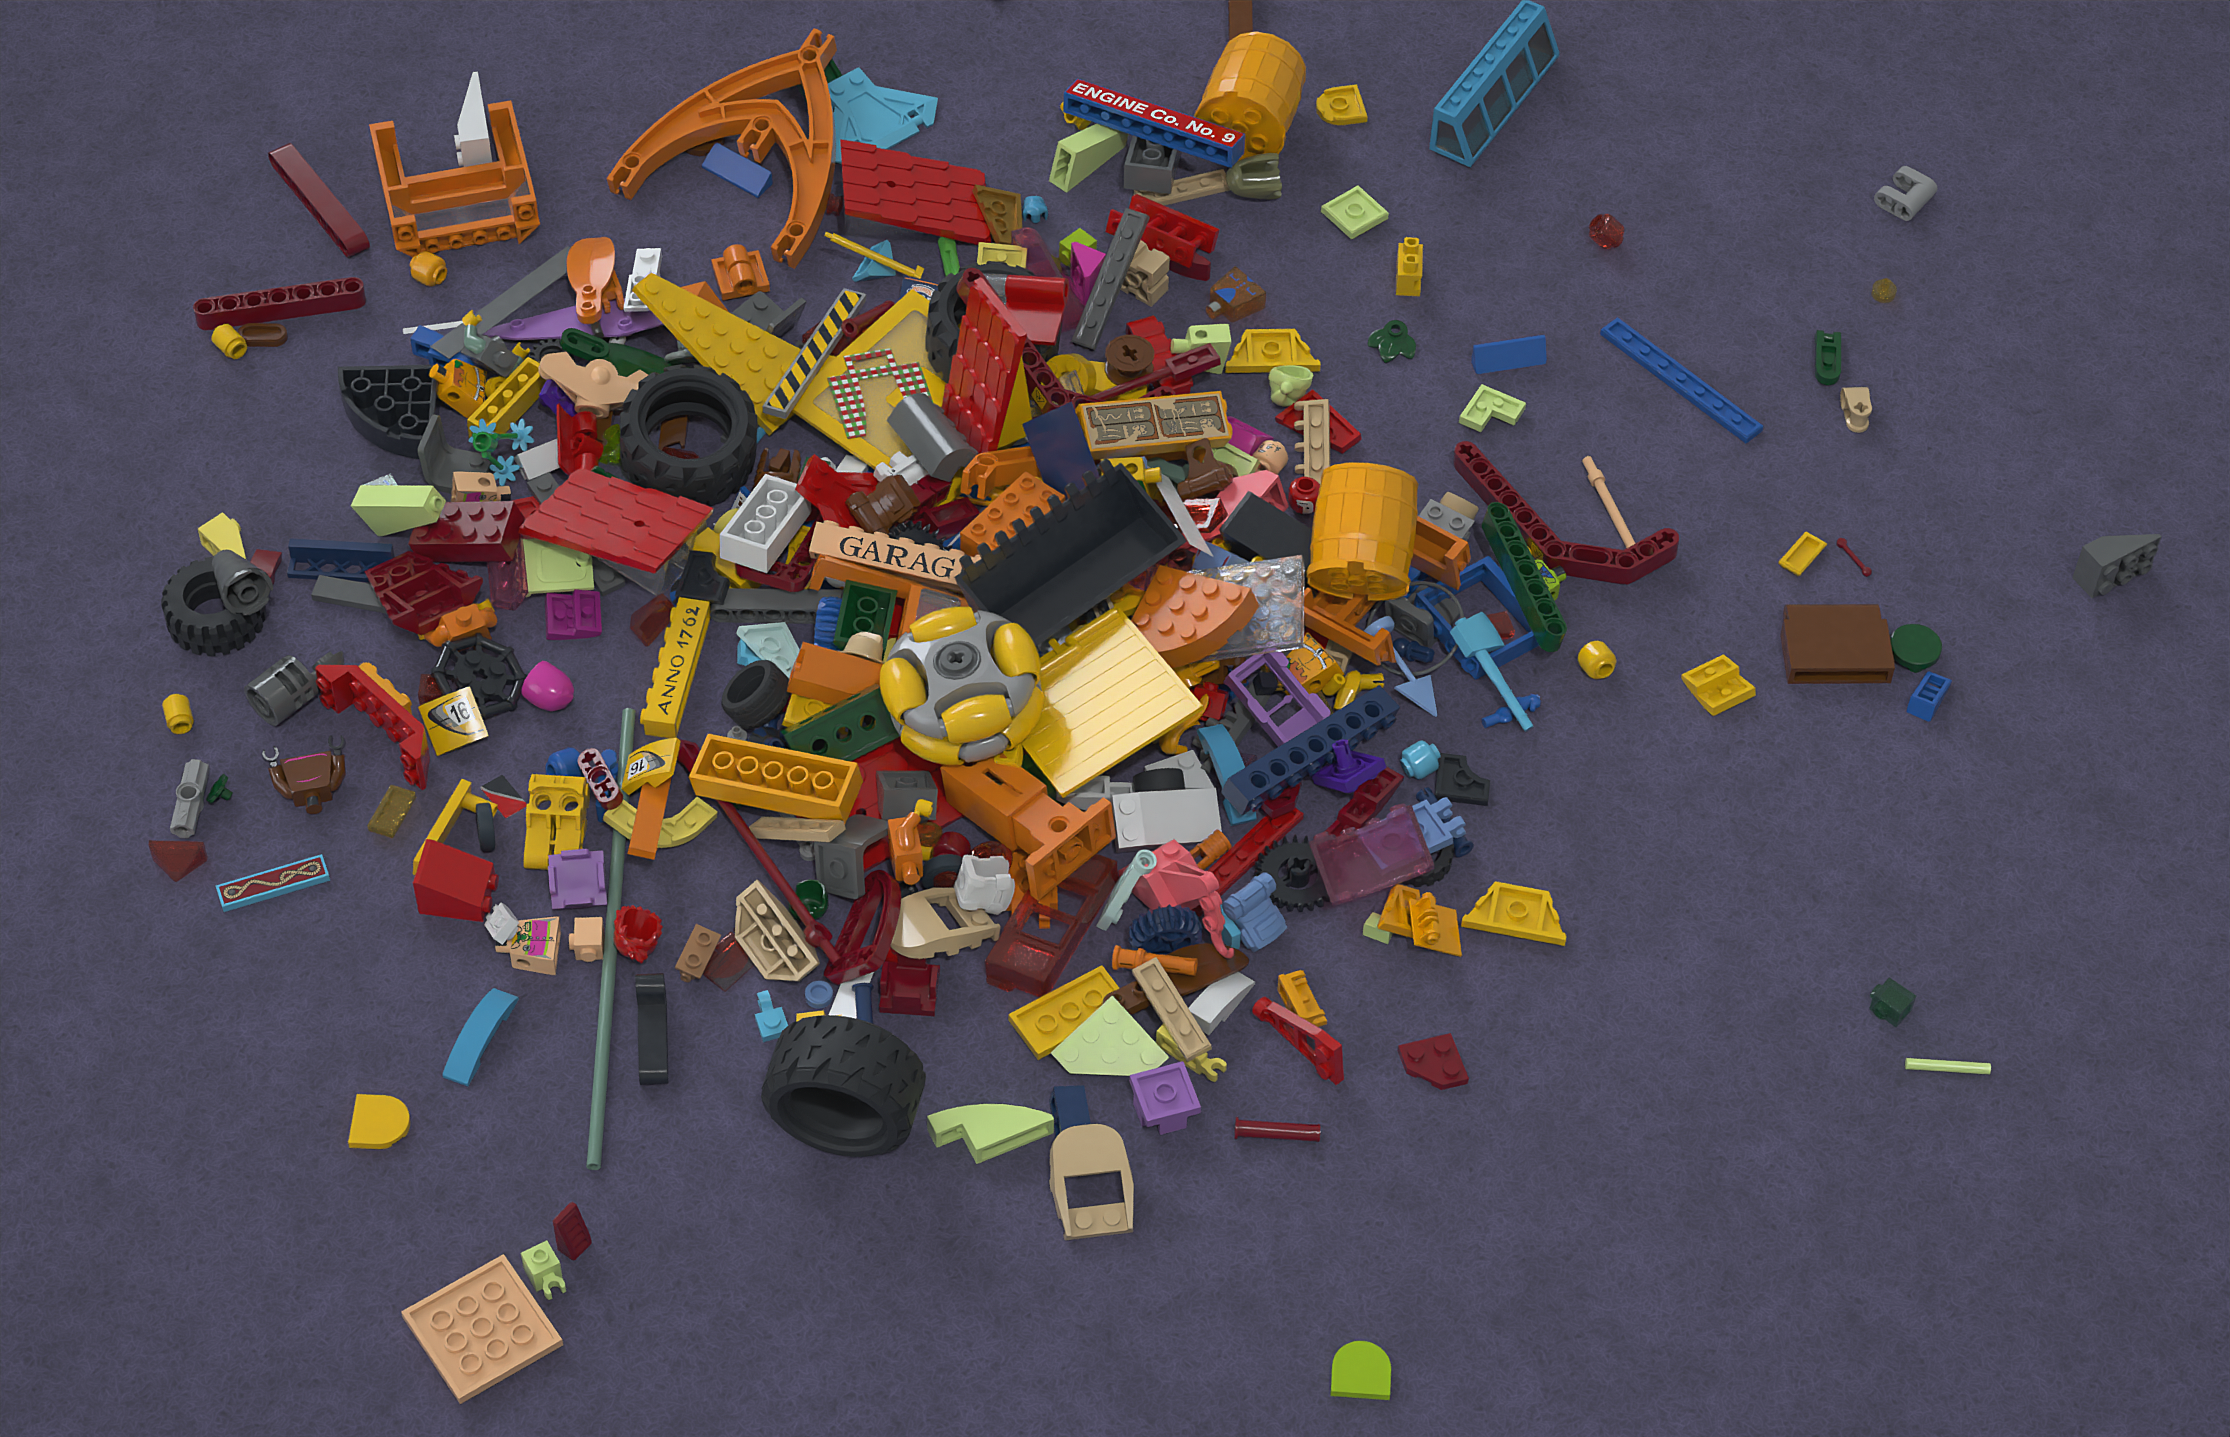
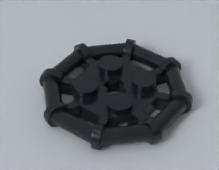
[430,633,528,720]

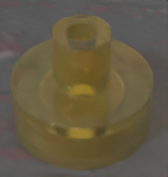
[1871,278,1897,303]

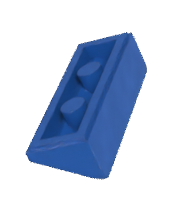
[702,143,773,198]
[1471,335,1547,374]

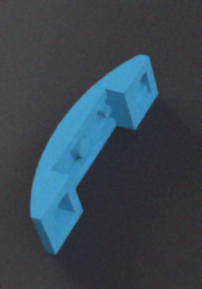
[1197,724,1257,826]
[442,988,519,1086]

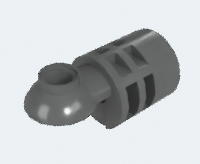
[244,651,344,726]

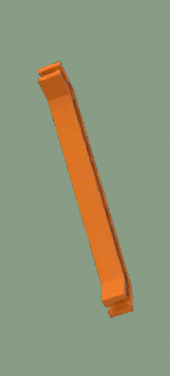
[961,446,1206,500]

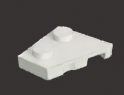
[1145,750,1214,789]

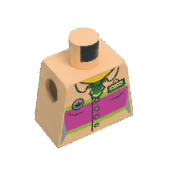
[450,472,511,502]
[496,917,561,975]

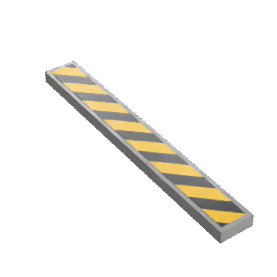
[763,288,866,419]

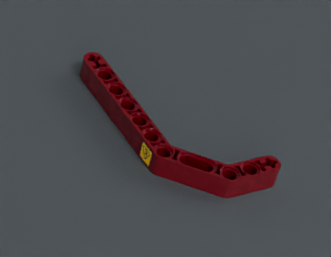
[957,268,1176,414]
[1454,441,1679,584]

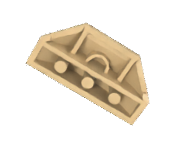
[735,880,820,981]

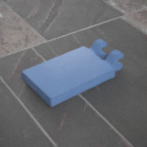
[1356,797,1466,876]

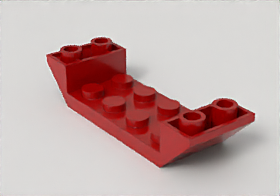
[315,665,430,790]

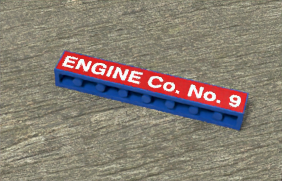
[1063,78,1245,168]

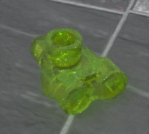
[598,424,621,464]

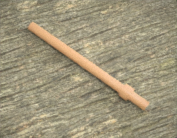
[1582,456,1636,548]

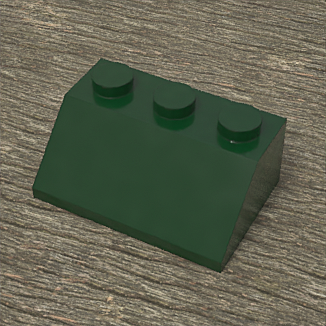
[833,580,897,661]

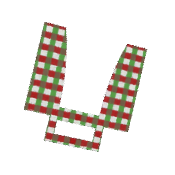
[827,348,933,439]

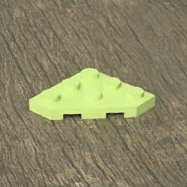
[1051,996,1169,1076]

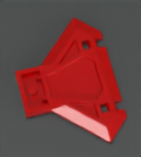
[795,454,880,529]

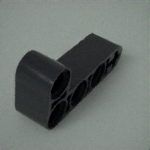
[635,973,669,1085]

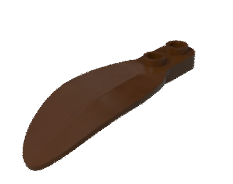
[1103,943,1249,1015]

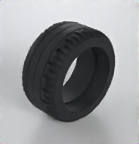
[721,660,790,729]

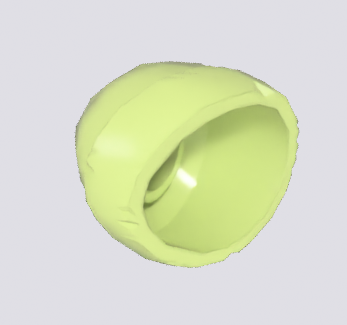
[1268,365,1313,407]

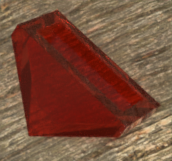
[630,593,674,647]
[148,840,208,882]

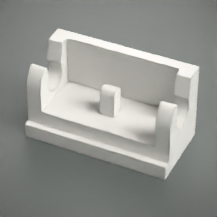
[514,439,560,481]

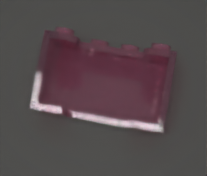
[1309,803,1435,906]

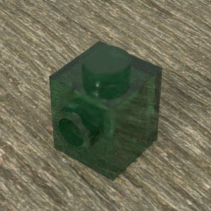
[1869,977,1916,1027]

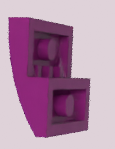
[545,589,602,640]

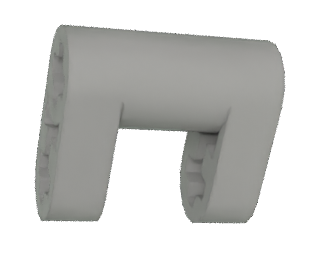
[1874,166,1937,221]

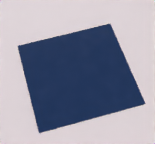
[1022,401,1100,501]

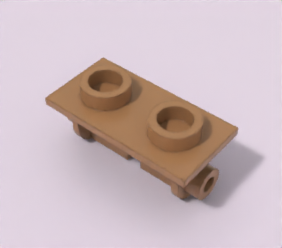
[675,924,721,982]

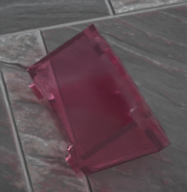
[1011,227,1086,333]

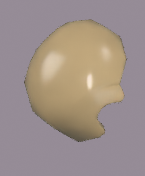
[1440,492,1479,520]

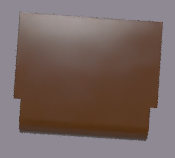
[1780,604,1895,684]

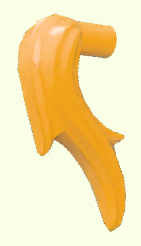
[1159,694,1208,755]

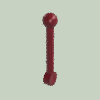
[1836,538,1872,577]

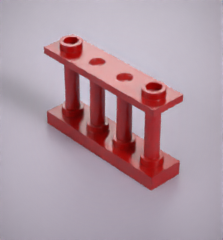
[1105,194,1220,268]

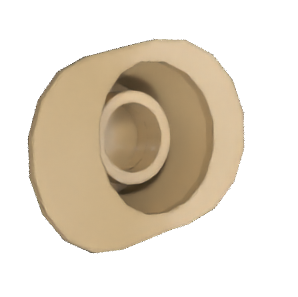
[838,632,885,664]

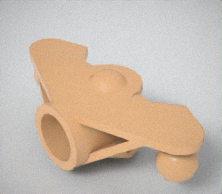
[539,352,648,419]

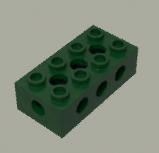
[781,684,900,762]

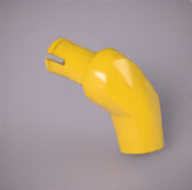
[1333,670,1384,711]

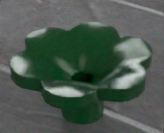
[206,774,233,803]

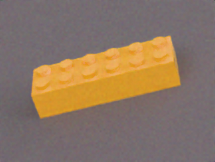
[689,734,863,825]

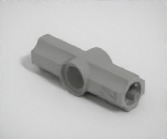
[170,759,210,838]

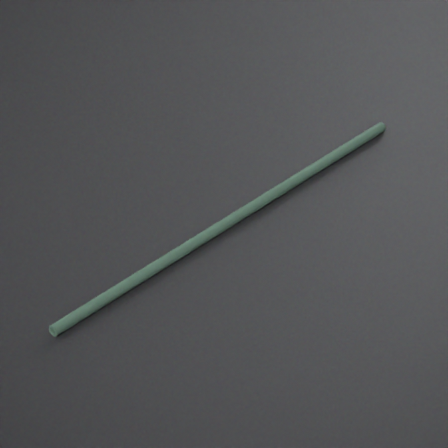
[586,708,636,1170]

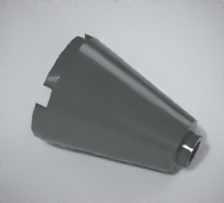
[212,549,273,615]

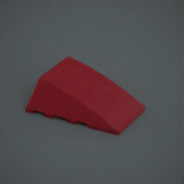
[364,551,483,636]

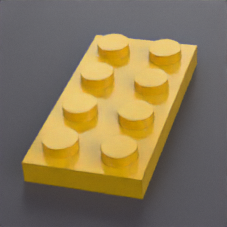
[1008,965,1119,1060]

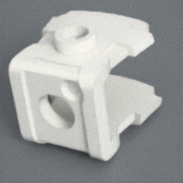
[954,855,1015,915]

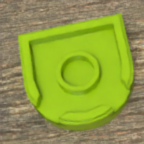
[1331,1341,1391,1400]

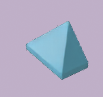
[852,240,896,282]

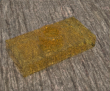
[367,785,416,838]

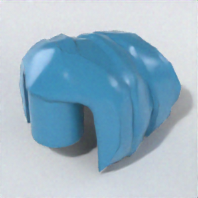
[1022,196,1048,223]

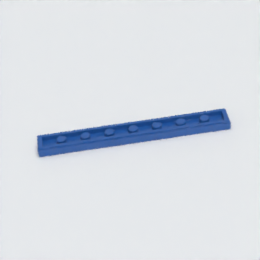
[1600,317,1763,443]

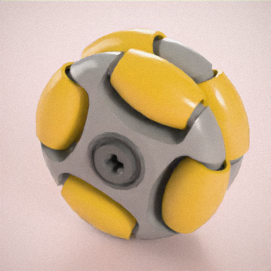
[880,607,1045,765]

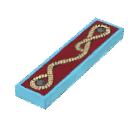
[216,854,330,912]

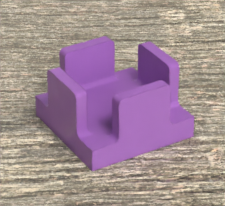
[548,849,607,910]
[1129,1061,1201,1135]

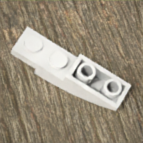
[624,248,662,312]

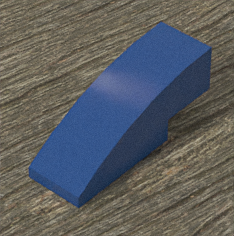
[410,325,474,367]

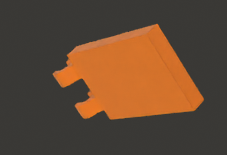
[1002,844,1058,929]

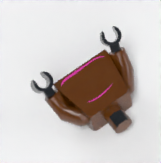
[262,735,346,814]

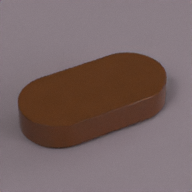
[238,323,288,347]

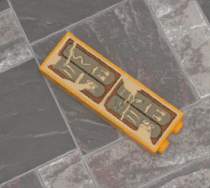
[1075,391,1232,460]

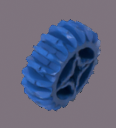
[814,596,842,651]

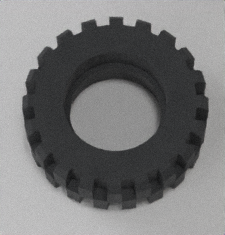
[161,557,266,656]

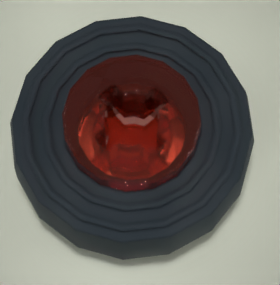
[921,854,963,889]

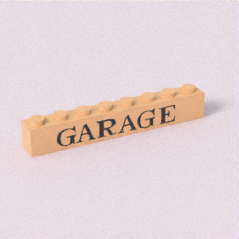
[809,520,981,592]

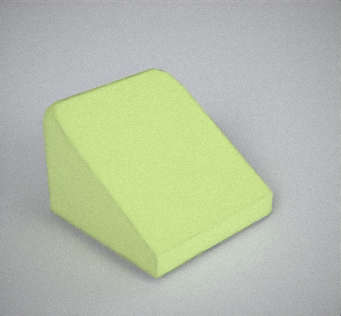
[1363,912,1393,944]

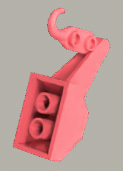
[1118,839,1234,959]

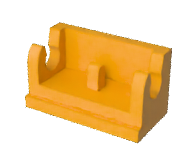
[1277,970,1327,1027]

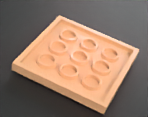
[401,1254,563,1404]

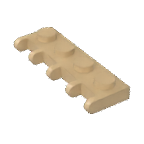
[1294,399,1330,484]

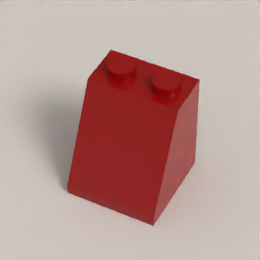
[413,839,499,922]

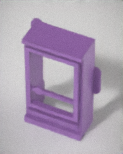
[1224,642,1330,747]

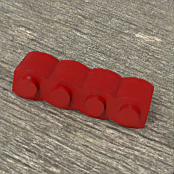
[1126,315,1193,395]

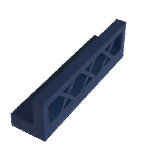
[287,539,395,582]

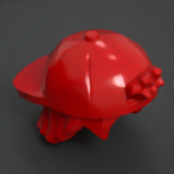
[613,905,663,963]

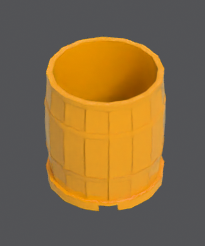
[1194,32,1306,161]
[1306,463,1418,601]

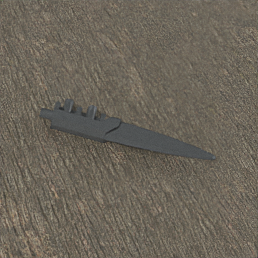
[1193,632,1298,774]

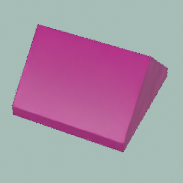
[1070,242,1106,309]

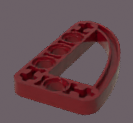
[735,504,824,592]
[824,870,901,985]

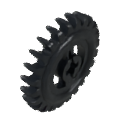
[1254,834,1343,912]

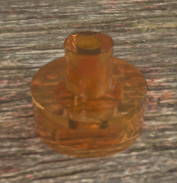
[917,822,942,847]

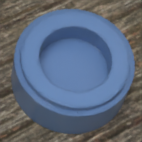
[805,981,833,1009]

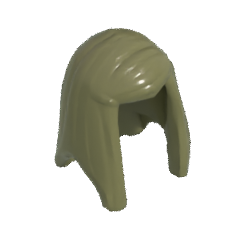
[1226,153,1282,200]

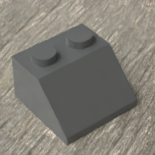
[876,771,938,823]

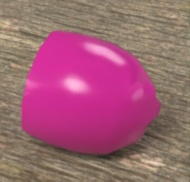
[522,661,574,712]

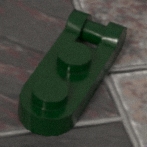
[1815,330,1841,385]

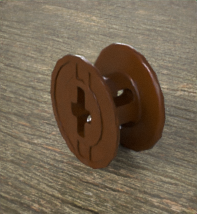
[1105,335,1154,385]

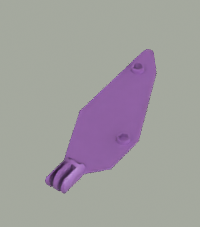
[483,298,664,340]

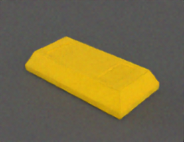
[1778,532,1827,576]

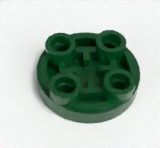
[1890,624,1942,673]

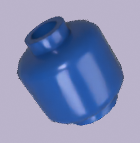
[545,747,584,777]

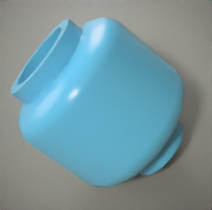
[1400,740,1441,780]

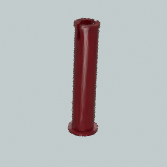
[841,300,895,338]
[1234,1117,1320,1142]

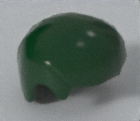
[788,879,829,921]

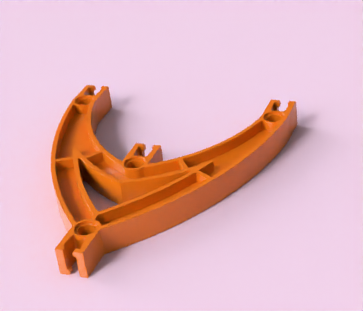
[607,28,837,269]

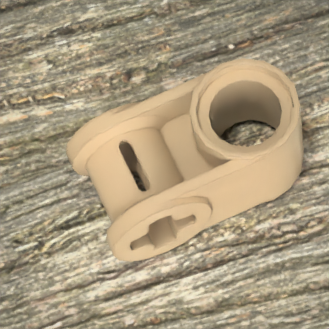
[1840,387,1872,433]

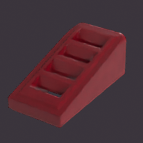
[553,1202,592,1261]

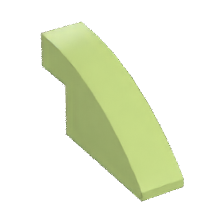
[927,1104,1054,1164]

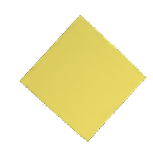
[977,242,1028,269]

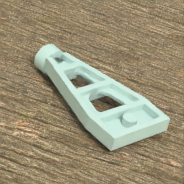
[1096,850,1157,931]

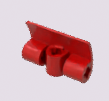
[557,403,604,476]

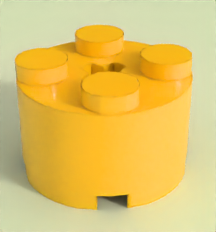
[1041,353,1097,403]

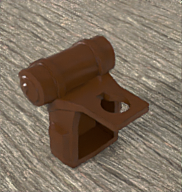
[1177,438,1239,502]
[845,475,921,534]

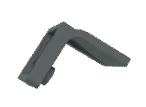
[731,291,807,338]
[418,414,493,494]
[1385,585,1460,648]
[814,814,888,899]

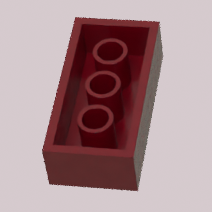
[408,501,526,562]

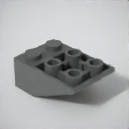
[2072,534,2162,598]

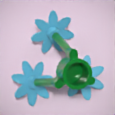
[468,418,534,486]

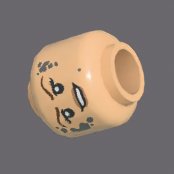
[1252,440,1288,475]

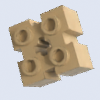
[1120,241,1170,307]

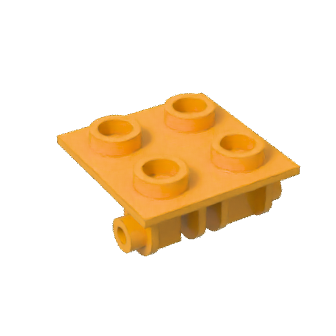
[1409,892,1462,957]

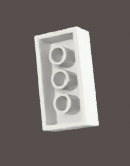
[720,474,811,573]

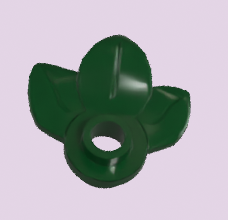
[1368,320,1416,363]

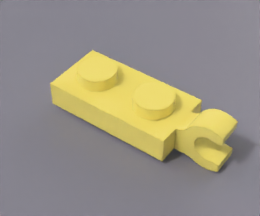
[1156,1024,1227,1082]

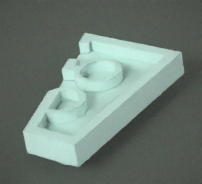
[736,622,800,678]

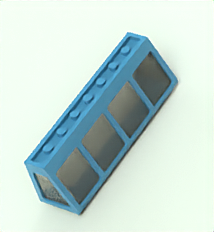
[1429,0,1560,168]

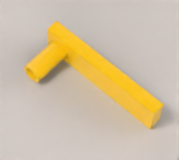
[413,779,498,875]

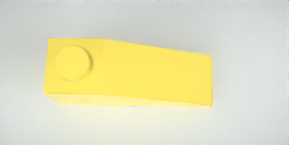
[198,512,246,559]

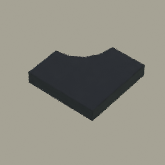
[675,550,731,605]
[1435,753,1490,806]

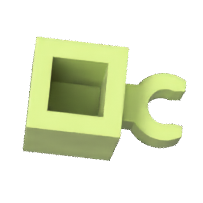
[521,1241,566,1300]

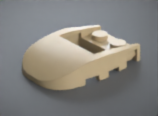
[891,888,1000,959]
[1049,1124,1134,1240]

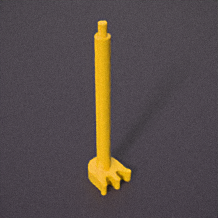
[824,232,924,279]

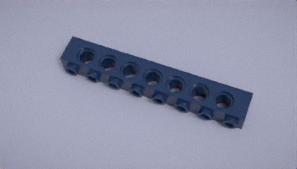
[1221,685,1400,815]

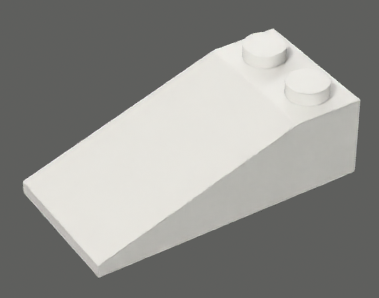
[454,72,492,167]
[1110,788,1222,853]

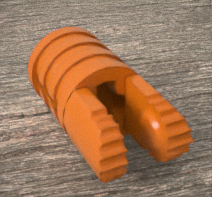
[1189,829,1232,870]

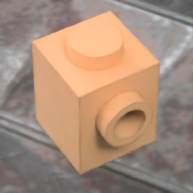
[569,917,604,962]

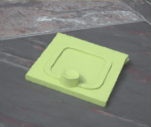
[519,539,594,597]

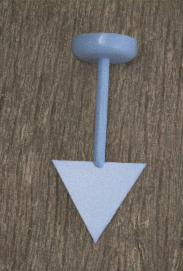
[1364,616,1437,717]

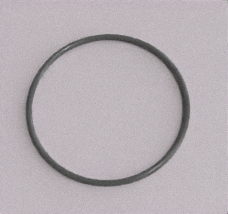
[1366,581,1464,676]

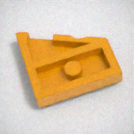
[1377,884,1421,938]

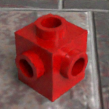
[1190,681,1230,721]

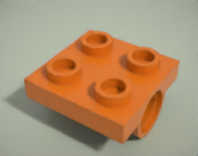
[711,244,770,300]

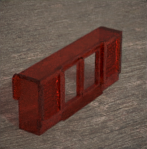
[985,854,1119,997]

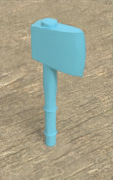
[1450,612,1534,732]

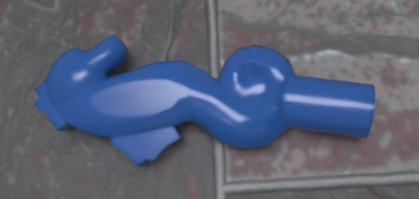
[1481,694,1541,728]

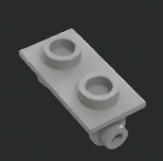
[1419,499,1475,541]

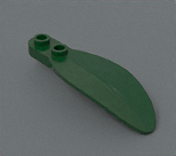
[560,328,690,377]

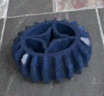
[1128,904,1202,955]

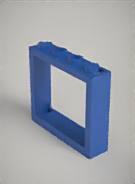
[1414,556,1539,680]

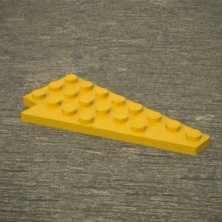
[632,273,801,436]

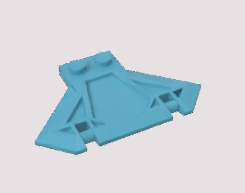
[828,67,938,164]

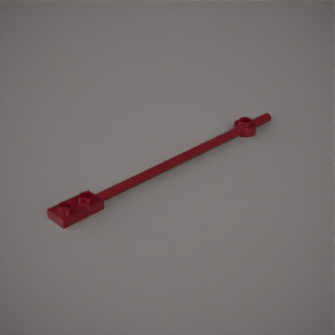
[1032,343,1221,419]
[677,739,843,966]

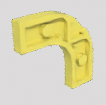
[603,797,718,848]

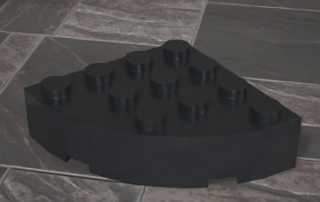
[338,365,440,459]

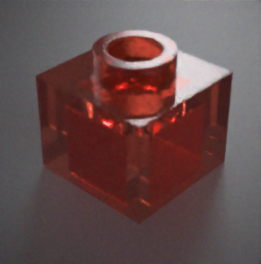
[418,674,449,706]

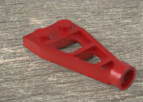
[1252,997,1344,1085]

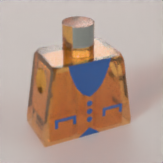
[1206,266,1266,322]

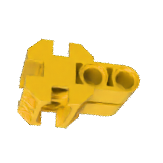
[524,774,590,870]

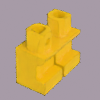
[1396,237,1423,296]

